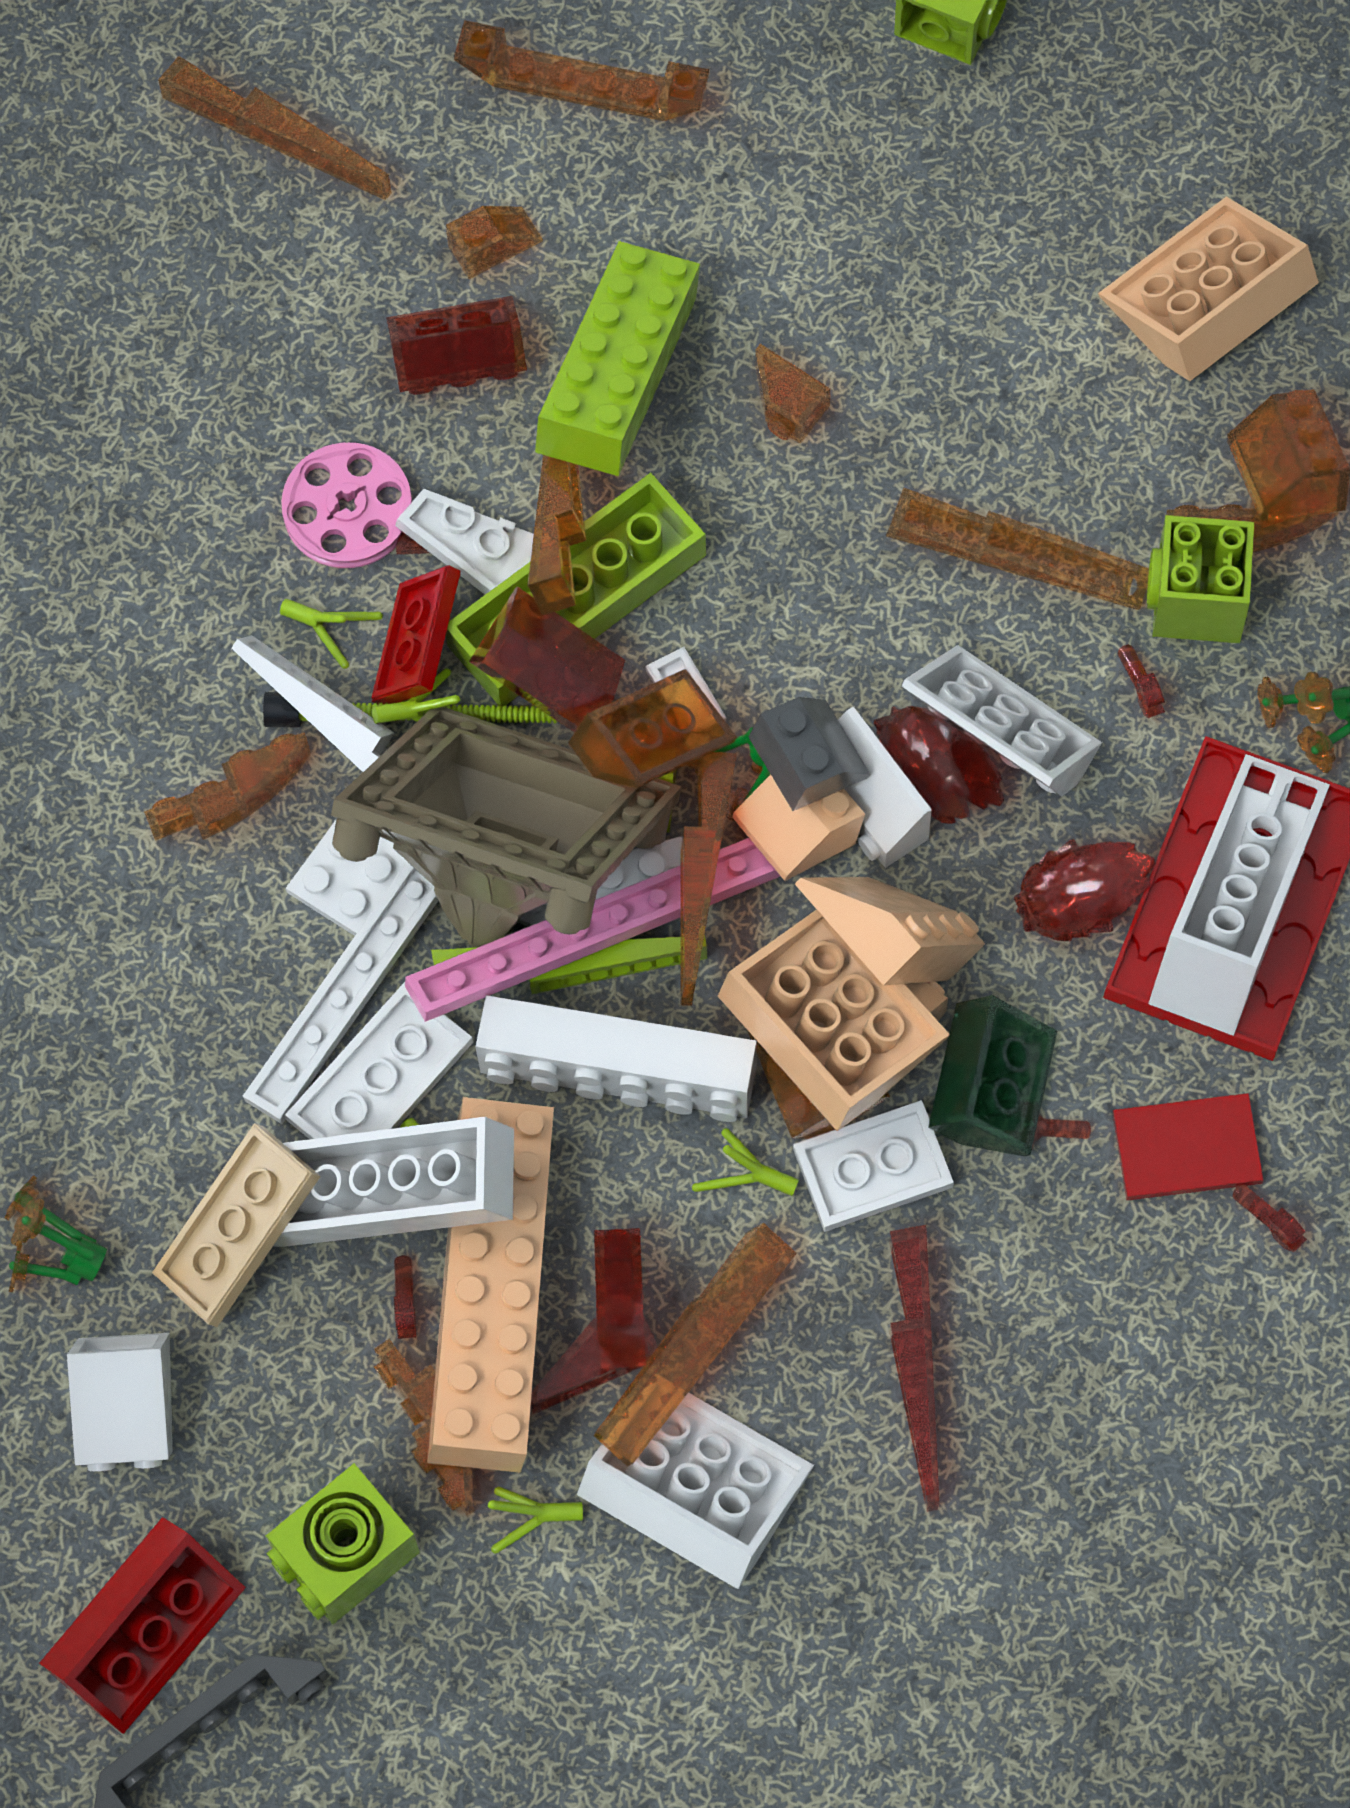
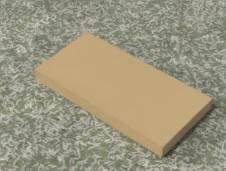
[152,1123,321,1327]

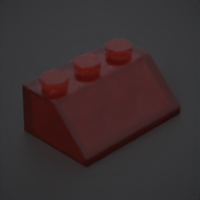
[386,296,527,395]
[469,587,625,735]

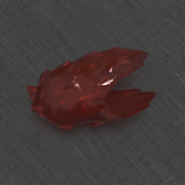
[873,706,1004,824]
[1014,839,1156,941]

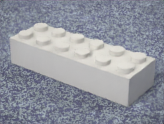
[475,995,757,1122]
[273,1117,514,1247]

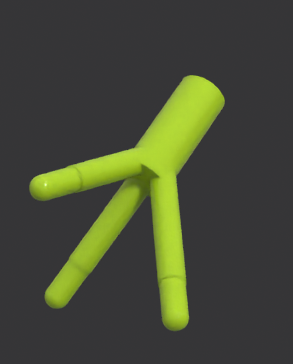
[280,599,383,669]
[372,668,460,724]
[692,1128,799,1196]
[488,1486,583,1554]

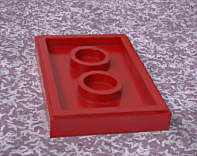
[371,565,461,705]
[1112,1093,1263,1201]

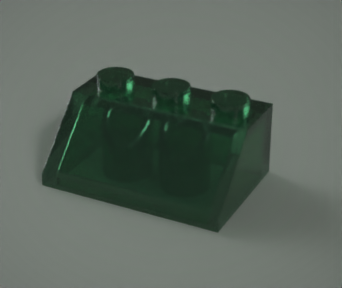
[928,995,1058,1156]

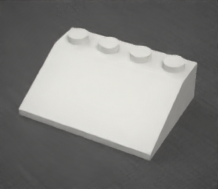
[902,645,1102,796]
[577,1373,814,1589]

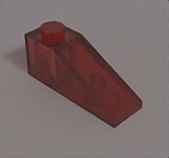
[530,1300,660,1415]

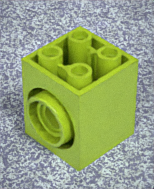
[894,0,1007,65]
[1147,515,1254,643]
[265,1463,420,1625]

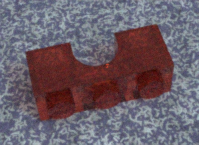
[594,1228,646,1369]

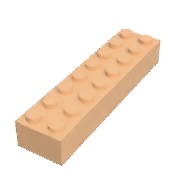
[427,1097,554,1473]

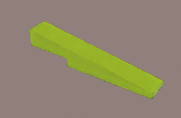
[431,935,707,994]

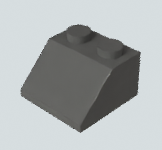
[748,697,870,811]

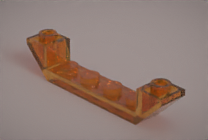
[454,20,710,121]

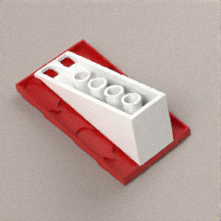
[1103,736,1350,1061]

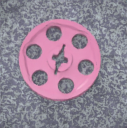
[282,442,412,568]

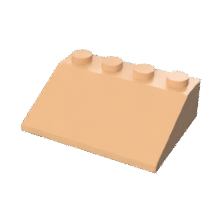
[1098,196,1319,381]
[795,877,985,985]
[718,909,950,1131]

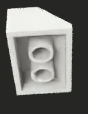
[838,707,932,868]

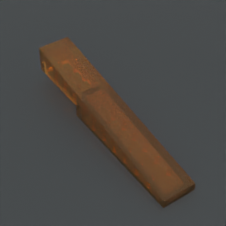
[158,56,392,200]
[528,455,586,616]
[886,487,1149,610]
[680,752,737,1006]
[593,1222,797,1467]

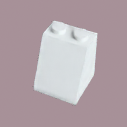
[67,1333,173,1471]

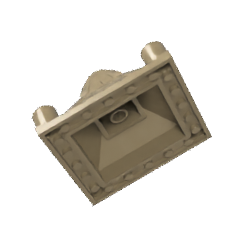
[331,707,682,947]

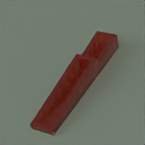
[889,1225,939,1512]

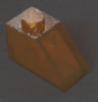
[446,206,543,279]
[755,344,831,444]

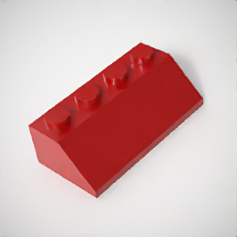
[39,1517,246,1734]

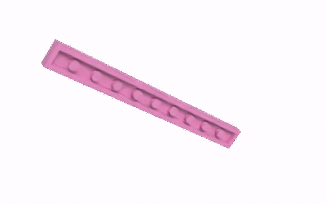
[405,838,781,1022]

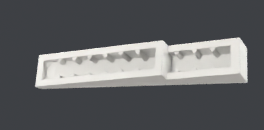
[232,636,394,772]

